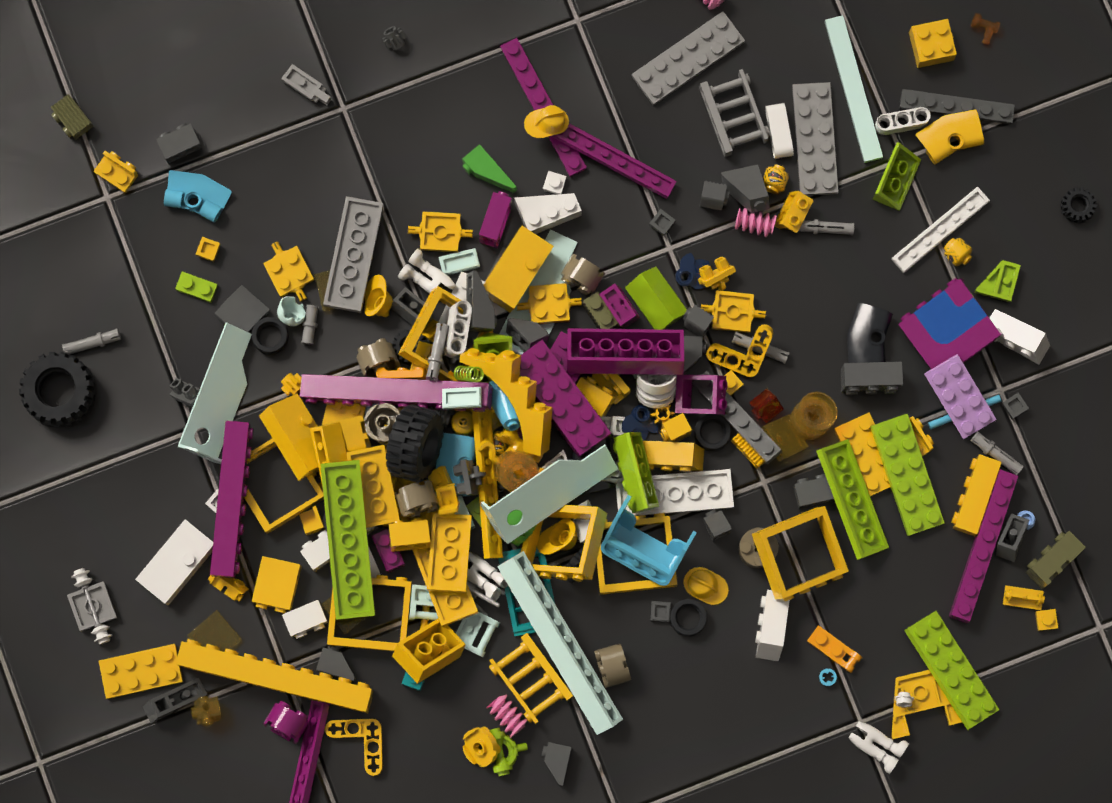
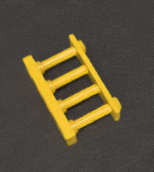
[489,633,573,725]

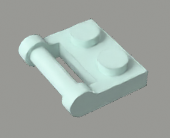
[408,584,438,620]
[456,612,500,657]

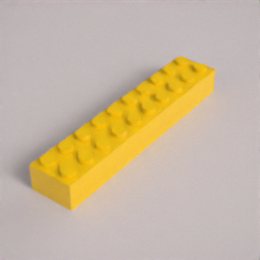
[176,639,374,714]

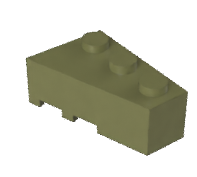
[1025,531,1086,589]

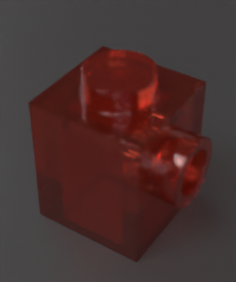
[749,389,784,423]

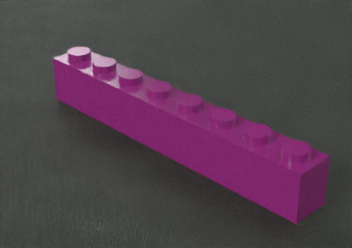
[210,421,254,578]
[949,469,1018,623]

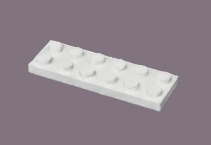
[615,469,734,516]

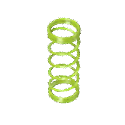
[454,366,484,382]

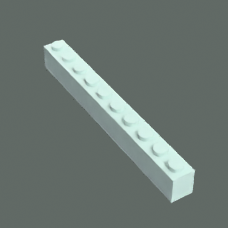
[497,551,623,735]

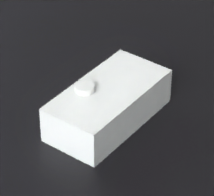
[135,520,213,606]

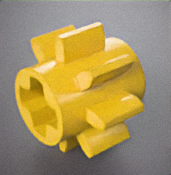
[281,373,302,396]
[650,405,675,424]

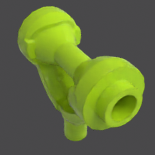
[490,728,528,776]

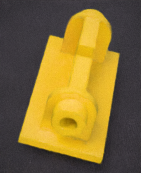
[208,575,249,602]
[1003,585,1045,610]

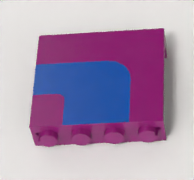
[898,278,1003,369]

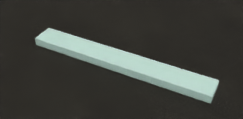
[824,15,883,163]

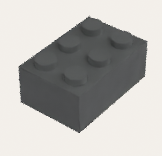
[841,362,903,395]

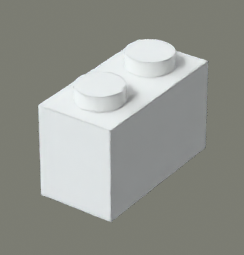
[282,600,328,639]

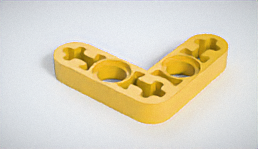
[706,324,773,377]
[325,719,383,776]

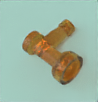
[971,13,1000,45]

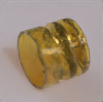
[790,392,838,440]
[494,449,539,492]

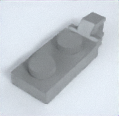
[281,64,332,105]

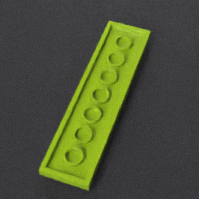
[320,460,375,620]

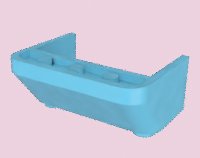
[601,495,697,586]

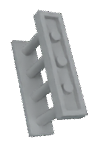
[699,69,770,157]

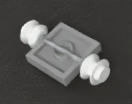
[67,568,117,645]

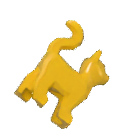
[478,429,543,484]

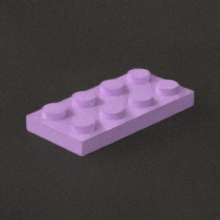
[924,354,997,439]

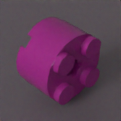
[263,701,309,744]

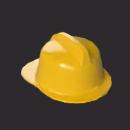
[524,105,569,138]
[364,275,393,317]
[537,518,578,555]
[684,567,729,605]

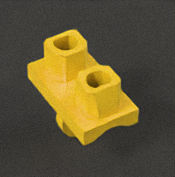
[698,257,736,291]

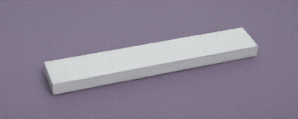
[891,187,990,273]

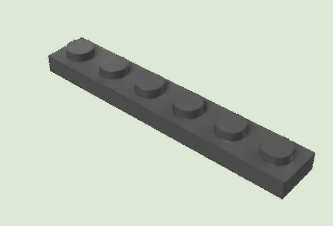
[899,89,1015,124]
[692,371,782,464]

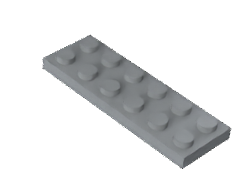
[631,11,745,106]
[792,82,838,196]
[323,196,384,313]

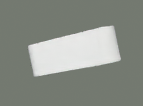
[765,103,794,159]
[875,107,930,135]
[443,300,472,358]

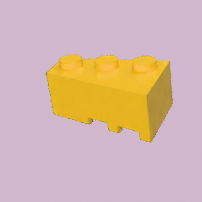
[340,415,371,452]
[643,441,705,472]

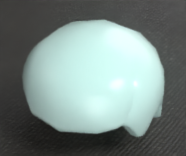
[277,296,306,326]

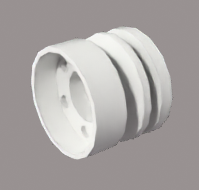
[636,374,677,408]

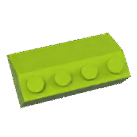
[613,432,660,513]

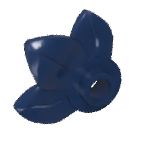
[675,253,709,289]
[622,405,658,441]

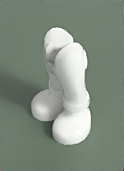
[398,248,456,294]
[467,552,508,601]
[848,721,909,774]

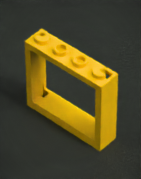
[398,286,493,382]
[244,438,324,534]
[521,505,608,582]
[752,506,849,601]
[596,513,677,595]
[327,575,411,651]

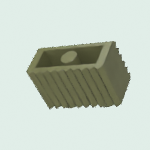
[51,94,94,140]
[583,292,619,329]

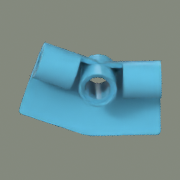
[164,170,232,223]
[436,433,479,496]

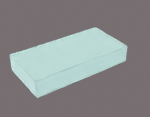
[439,248,480,275]
[442,387,482,409]

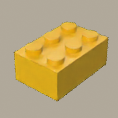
[392,618,466,684]

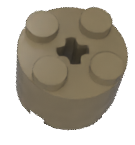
[561,254,605,296]
[357,338,400,378]
[364,403,400,445]
[395,480,439,519]
[738,527,779,568]
[594,644,631,688]

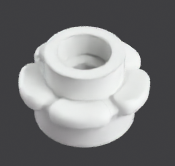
[895,692,914,707]

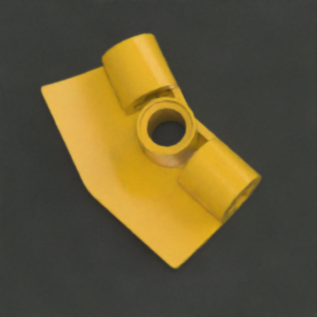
[915,110,984,165]

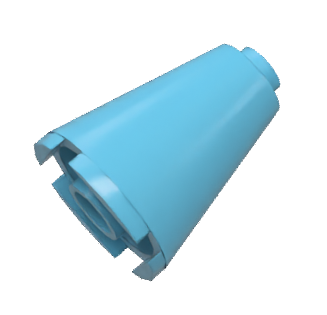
[489,381,520,431]

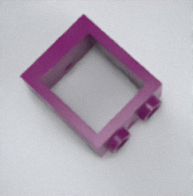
[479,191,512,248]
[599,284,641,328]
[675,375,728,414]

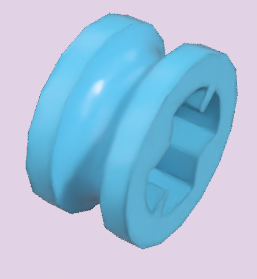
[819,668,837,686]

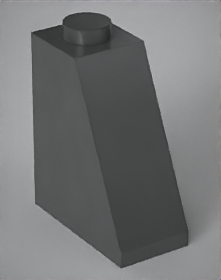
[721,164,770,213]

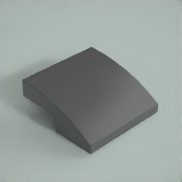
[214,285,270,333]

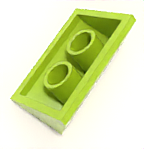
[872,142,921,210]
[625,267,687,330]
[474,333,512,383]

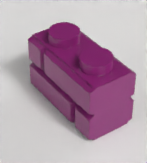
[372,529,406,573]

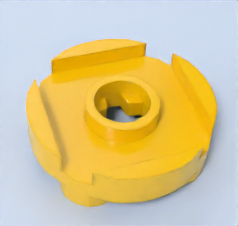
[463,727,501,767]

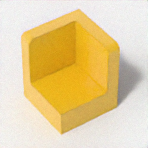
[299,506,325,536]

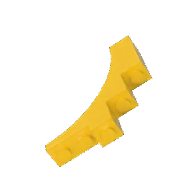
[460,348,553,457]

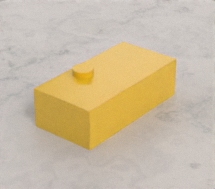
[483,226,554,313]
[259,393,319,481]

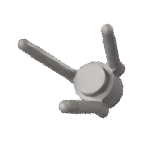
[467,580,506,616]

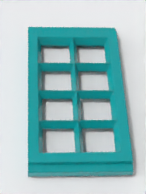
[498,548,555,637]

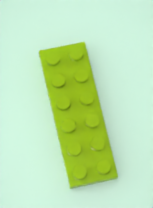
[870,414,944,536]
[816,439,889,560]
[904,611,999,730]

